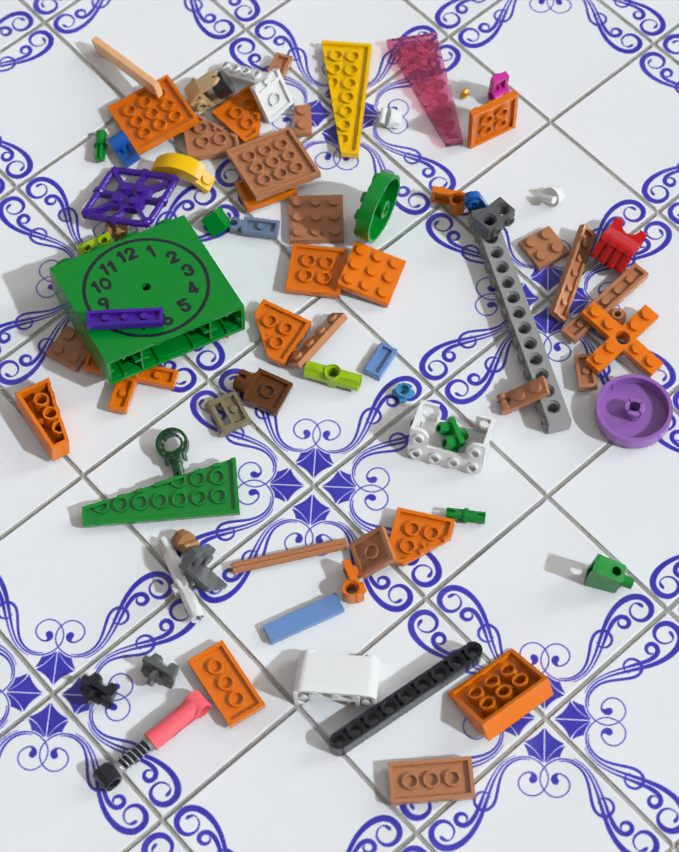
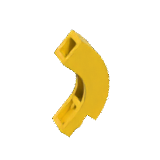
[150,153,216,194]

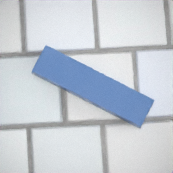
[263,593,344,645]

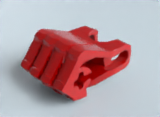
[590,217,647,274]

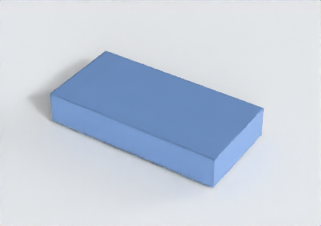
[363,342,398,381]

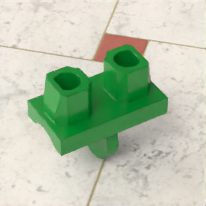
[435,416,469,453]

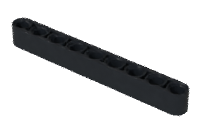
[329,641,483,756]

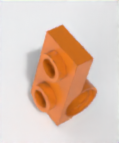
[431,186,466,216]
[342,559,366,604]

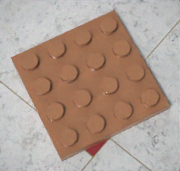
[226,126,321,202]

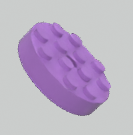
[594,374,673,448]

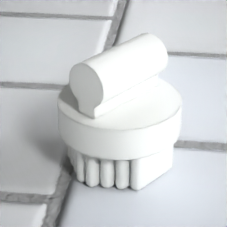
[378,108,402,129]
[539,185,565,207]

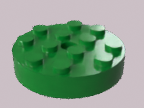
[354,170,400,243]

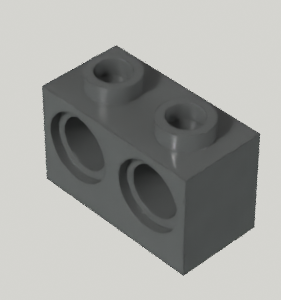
[473,197,515,240]

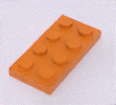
[187,640,265,728]

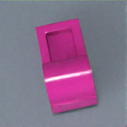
[487,71,510,101]

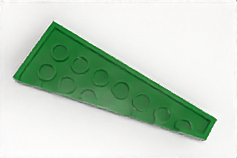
[82,457,240,528]

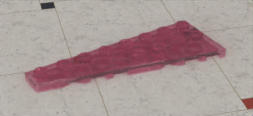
[387,32,464,147]

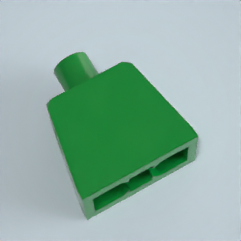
[583,554,634,593]

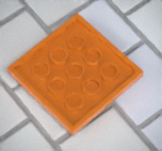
[107,74,200,156]

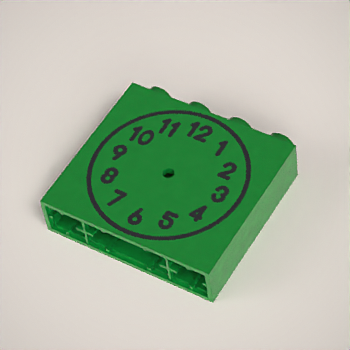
[49,215,245,386]

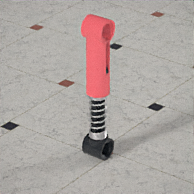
[93,690,212,792]

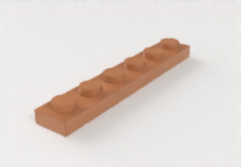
[549,224,596,323]
[561,263,649,344]

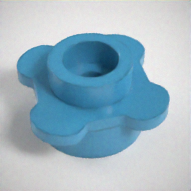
[392,382,415,403]

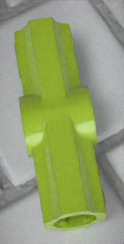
[303,361,362,392]

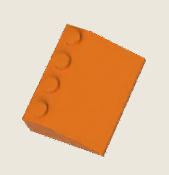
[447,648,554,741]

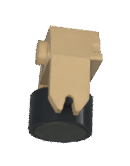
[184,69,235,113]

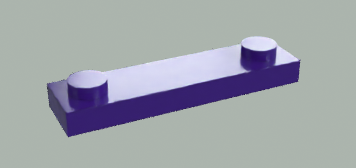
[86,307,164,330]

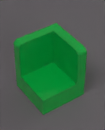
[201,205,231,237]

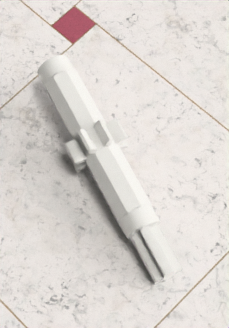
[158,536,205,623]

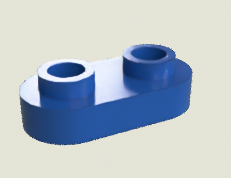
[463,191,487,213]

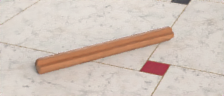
[231,538,347,574]

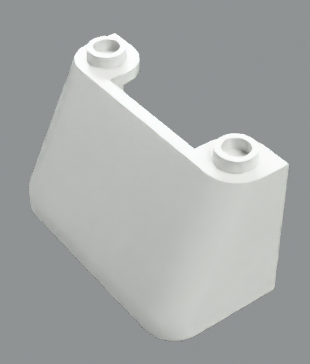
[293,649,381,711]

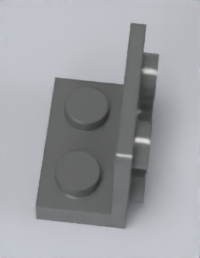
[179,545,227,592]

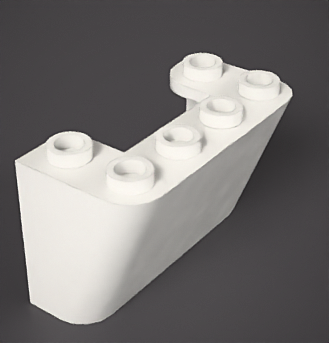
[407,400,496,474]

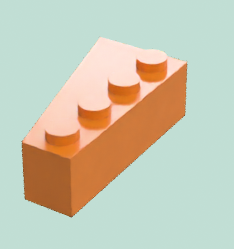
[15,378,70,461]

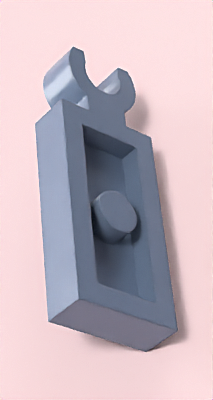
[229,216,280,239]

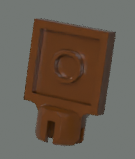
[232,368,293,417]

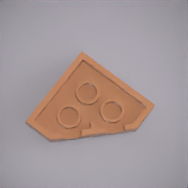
[184,114,240,161]

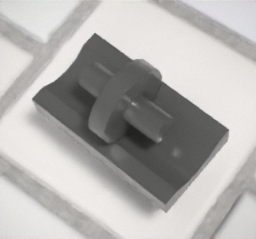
[141,653,179,689]

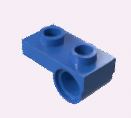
[107,130,141,168]

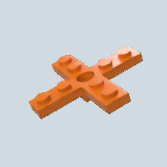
[580,302,664,377]
[83,352,179,415]

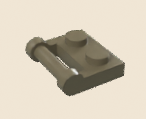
[204,390,251,437]

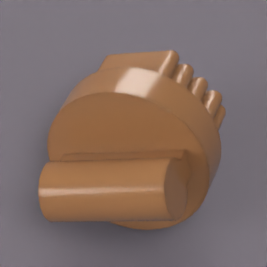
[105,222,128,239]
[171,529,200,553]

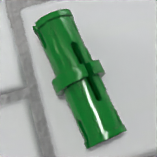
[446,507,486,524]

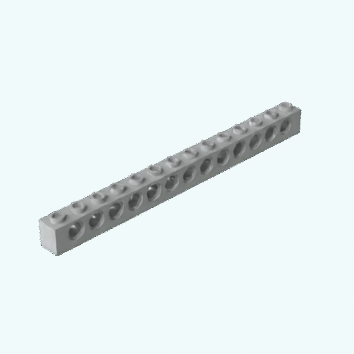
[468,208,571,434]

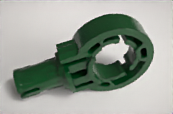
[155,427,190,477]

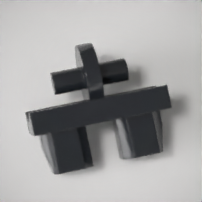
[80,672,118,709]

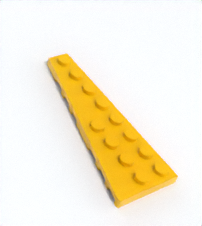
[322,40,372,158]

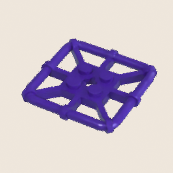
[81,166,179,228]

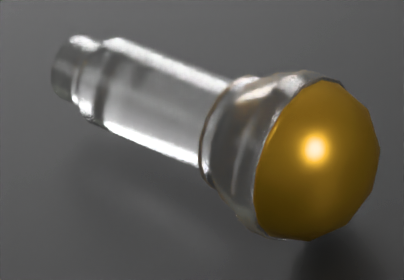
[448,79,469,99]

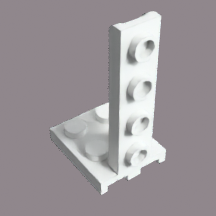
[215,61,294,123]

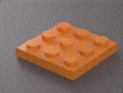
[467,90,519,149]
[336,241,406,308]
[285,243,347,299]

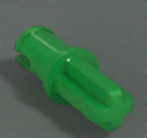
[94,130,108,163]

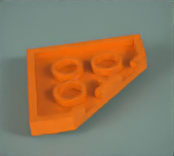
[212,86,261,144]
[254,299,312,367]
[389,507,455,567]

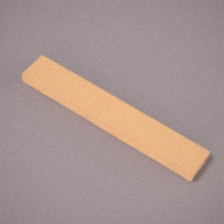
[91,36,163,98]

